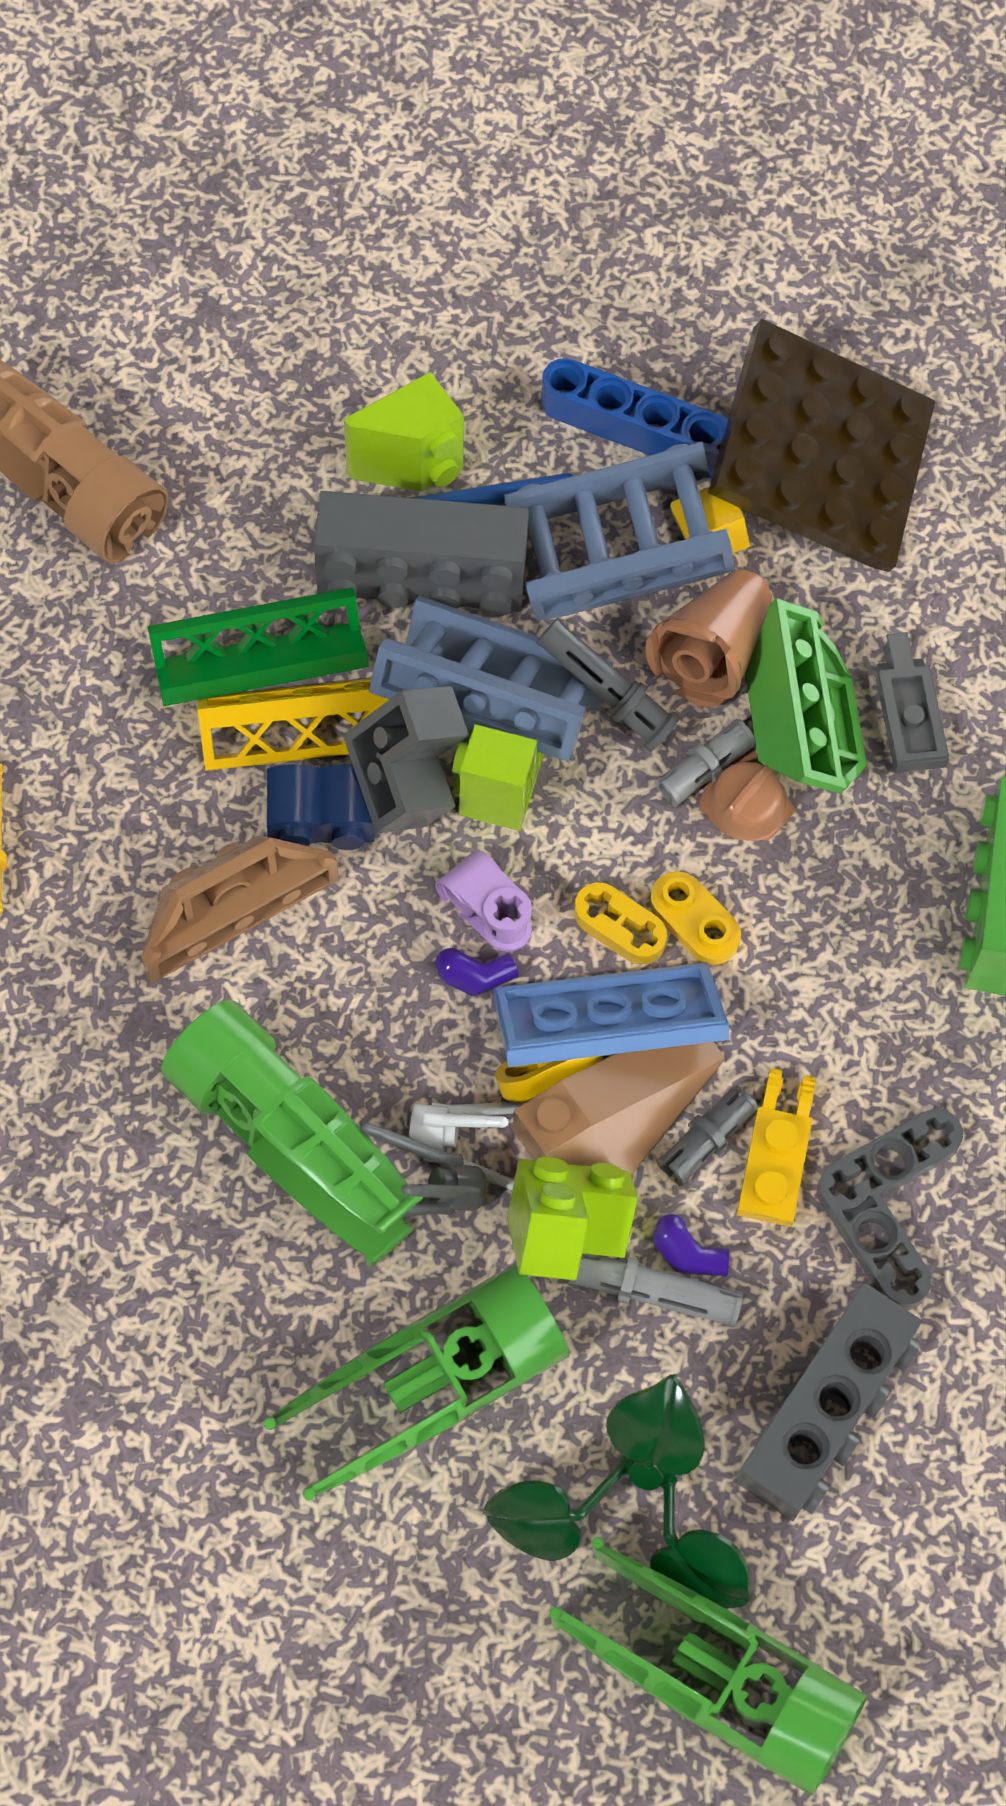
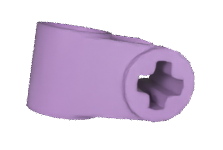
[435,849,532,952]

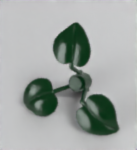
[483,1374,753,1609]

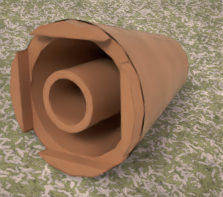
[645,570,772,708]

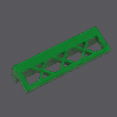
[147,587,369,707]

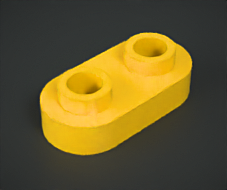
[650,871,741,965]
[495,1056,603,1105]

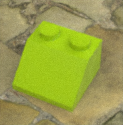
[344,372,464,492]

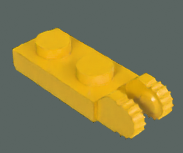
[736,1068,816,1227]

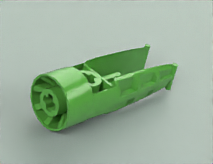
[161,1000,423,1267]
[263,1263,569,1501]
[549,1537,868,1796]

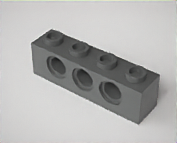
[734,1282,923,1522]

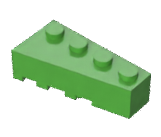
[957,777,1006,996]

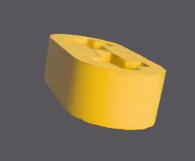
[574,882,667,965]

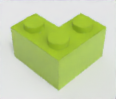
[452,724,544,831]
[507,1156,638,1280]

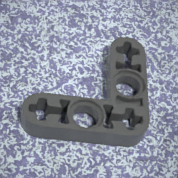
[817,1109,963,1311]

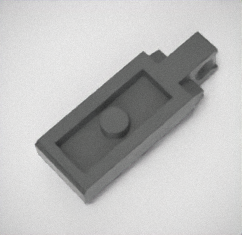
[876,632,949,773]

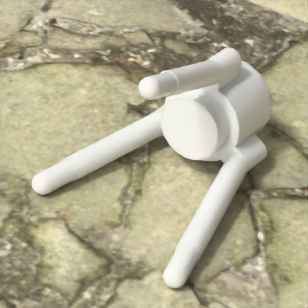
[409,1102,521,1190]

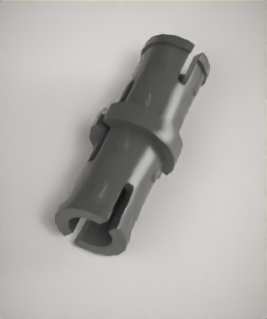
[657,1085,759,1186]

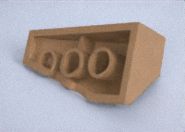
[512,1042,725,1177]

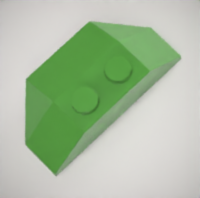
[745,598,867,794]

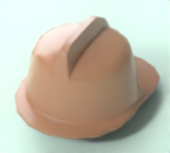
[699,748,796,841]

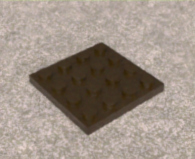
[708,319,936,572]

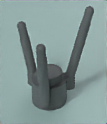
[360,1122,487,1218]

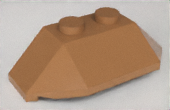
[142,836,339,984]

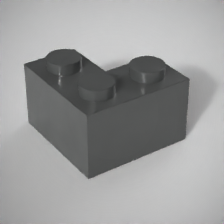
[343,686,469,833]

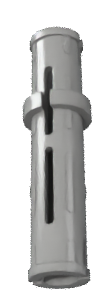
[568,1253,744,1328]

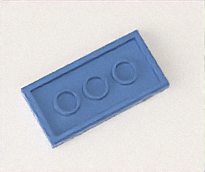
[493,962,729,1067]

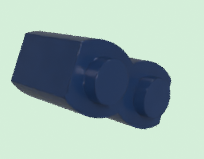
[267,764,375,850]

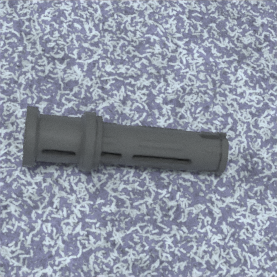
[536,618,680,752]

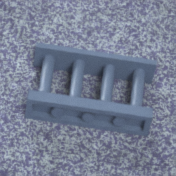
[504,442,736,621]
[369,596,613,762]

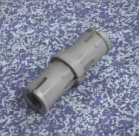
[655,718,756,808]

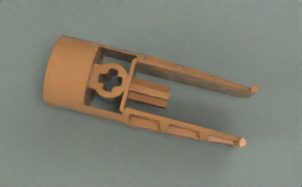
[0,360,169,564]

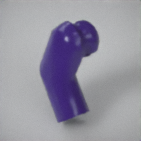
[435,948,519,996]
[653,1214,729,1276]

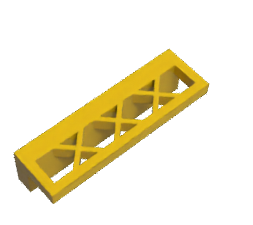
[197,678,389,771]

